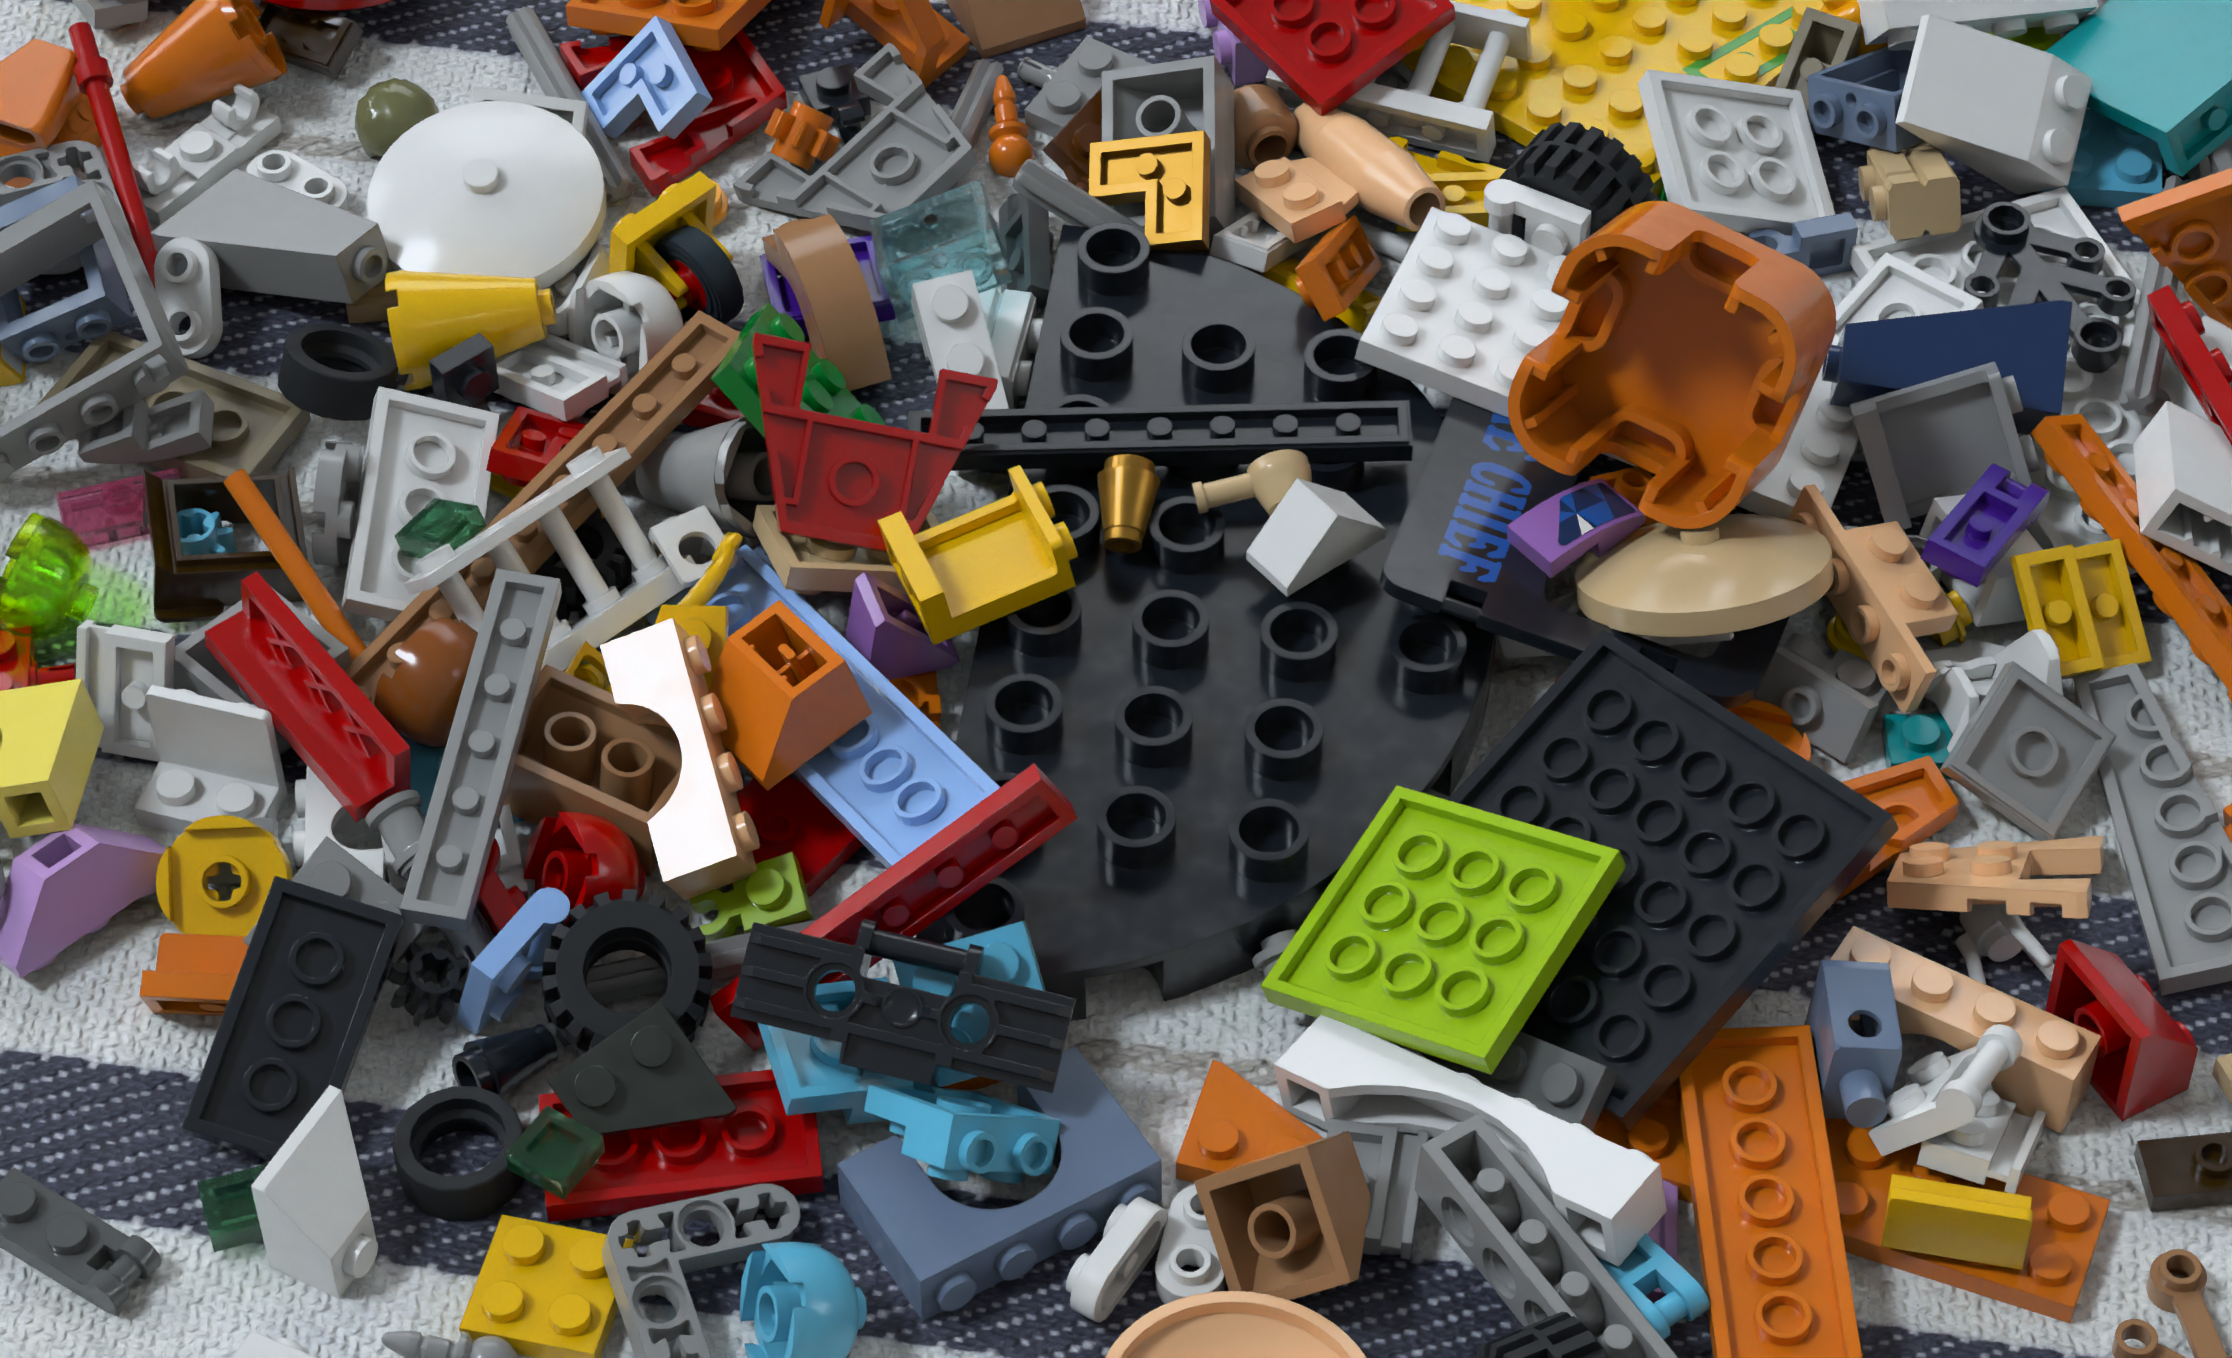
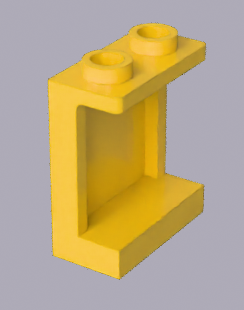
[878,465,1078,645]

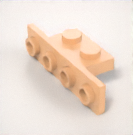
[1788,484,1958,713]

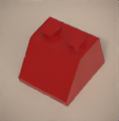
[2045,939,2198,1122]

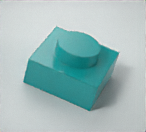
[1881,713,1952,779]

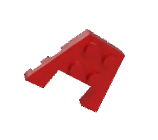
[559,29,787,197]
[752,333,998,553]

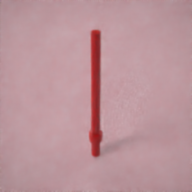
[68,22,158,288]

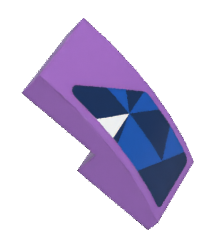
[1507,478,1645,578]

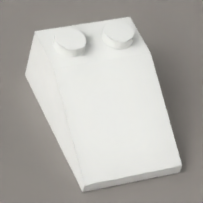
[1895,14,2093,195]

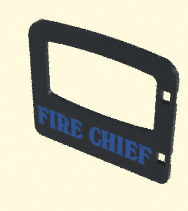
[1380,397,1790,708]

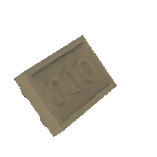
[37,331,311,478]

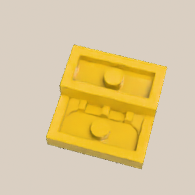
[2010,539,2152,680]

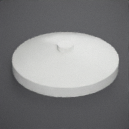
[367,101,607,290]

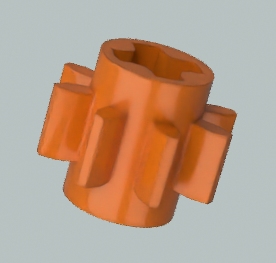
[764,100,841,172]

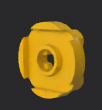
[156,815,293,937]

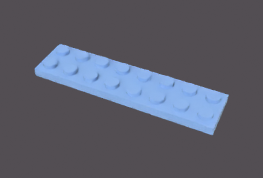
[645,544,1000,869]

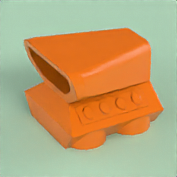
[0,39,102,188]

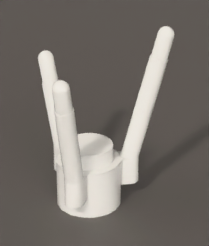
[1955,904,2055,985]

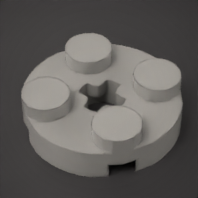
[312,441,363,567]

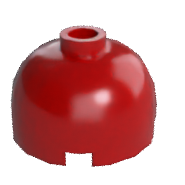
[523,812,646,926]

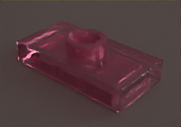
[56,467,180,551]

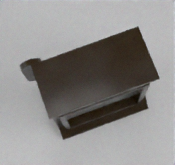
[143,467,308,623]

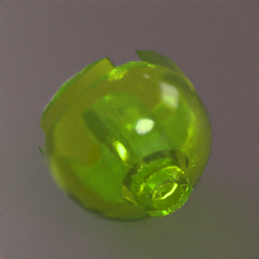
[0,512,99,641]

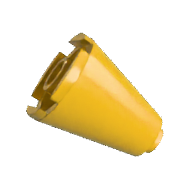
[385,270,557,391]

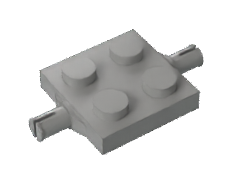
[1017,36,1151,138]

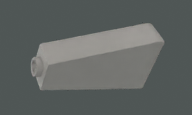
[151,168,394,304]

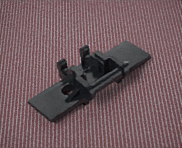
[730,919,1076,1094]

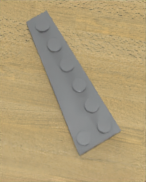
[2073,663,2232,996]

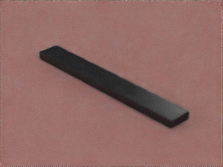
[908,400,1413,471]

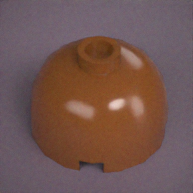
[374,617,478,748]

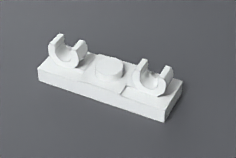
[133,83,282,226]

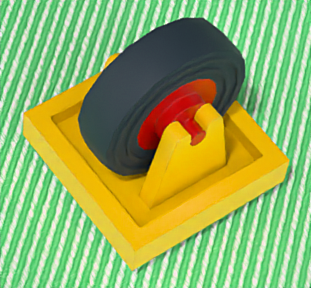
[608,171,744,324]

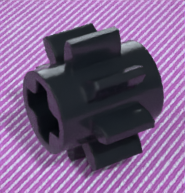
[387,940,469,1027]

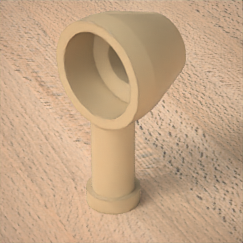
[1192,449,1312,516]

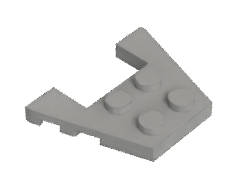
[733,42,977,238]

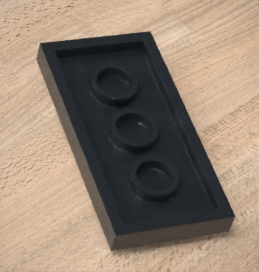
[181,876,405,1161]

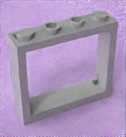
[0,178,190,483]

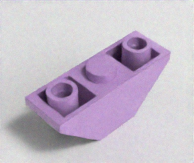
[0,823,166,978]

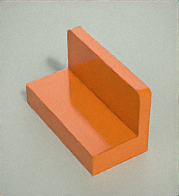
[139,933,248,1017]

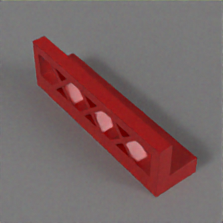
[204,571,411,823]

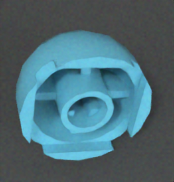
[740,1242,867,1358]

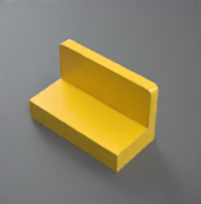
[1881,1174,2033,1270]

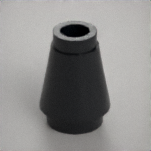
[452,1024,558,1098]

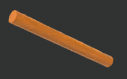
[224,469,367,663]

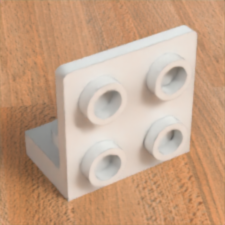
[134,685,288,835]

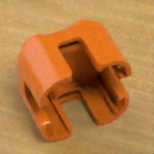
[1508,201,1836,529]

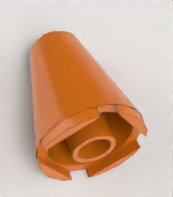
[120,0,288,119]

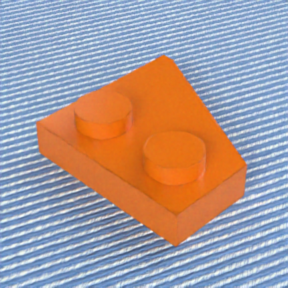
[1176,1060,1323,1183]

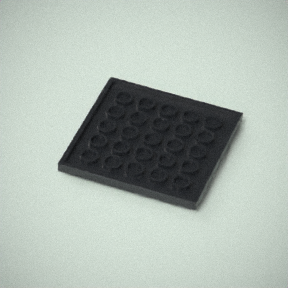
[1448,630,1899,1131]

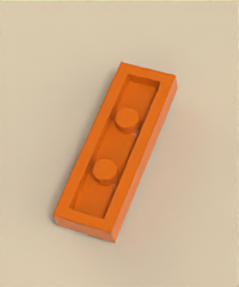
[1295,214,1383,322]

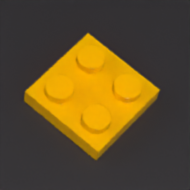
[459,1215,637,1358]

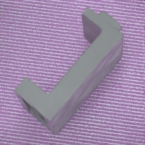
[1850,361,2040,529]

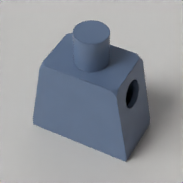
[1804,960,1902,1128]

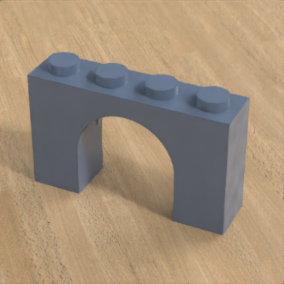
[837,1046,1162,1321]

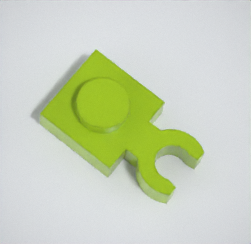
[689,852,814,942]

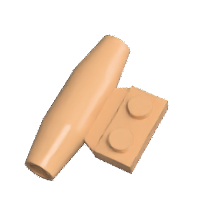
[1234,102,1445,244]

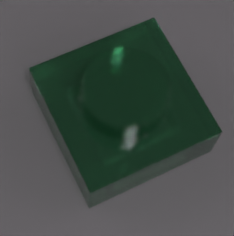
[395,498,487,559]
[505,1106,605,1200]
[197,1165,265,1252]

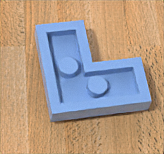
[581,15,712,140]

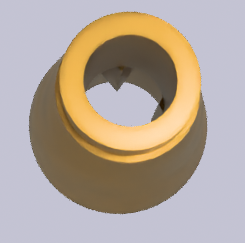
[1097,454,1160,554]

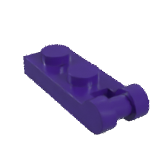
[1920,463,2050,587]

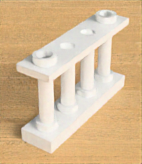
[1266,0,1532,163]
[403,446,696,671]

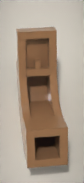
[762,214,892,391]

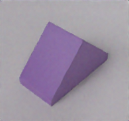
[845,572,960,680]

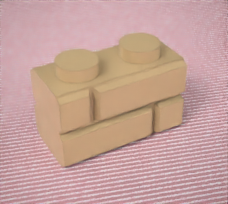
[1858,141,1962,240]

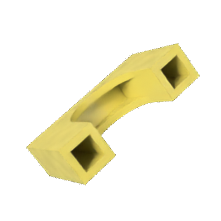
[0,678,104,839]

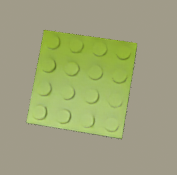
[1260,785,1626,1075]

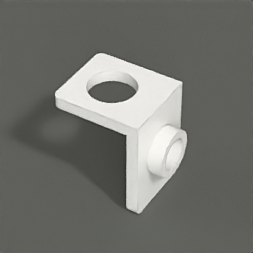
[648,505,738,587]

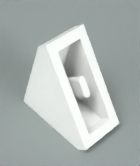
[1246,478,1386,597]

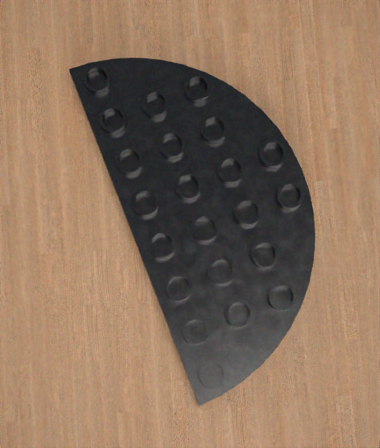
[916,222,1496,1021]

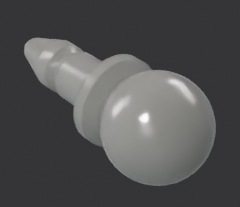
[381,1330,517,1358]

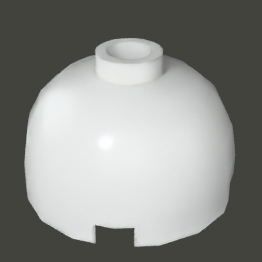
[567,271,683,395]

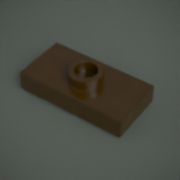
[257,0,364,79]
[2134,1132,2232,1211]

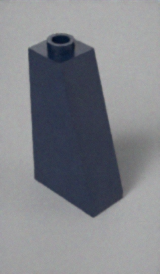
[1822,300,2072,435]

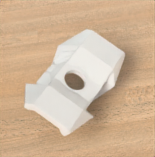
[1924,629,2063,804]

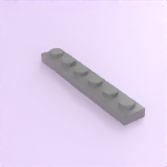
[400,568,562,932]

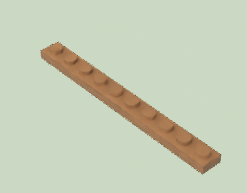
[344,310,740,706]

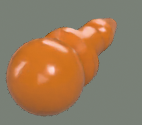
[988,75,1035,177]

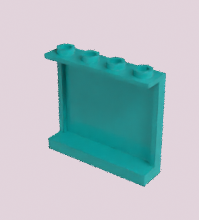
[2045,0,2232,177]

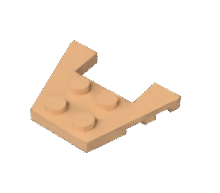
[1886,836,2105,919]

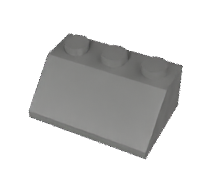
[1102,55,1235,249]

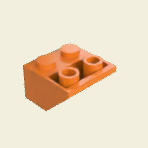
[708,600,872,791]

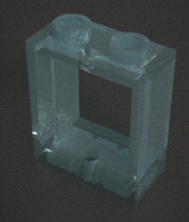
[869,180,1012,323]

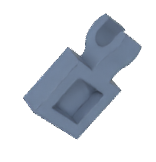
[1748,212,1858,277]

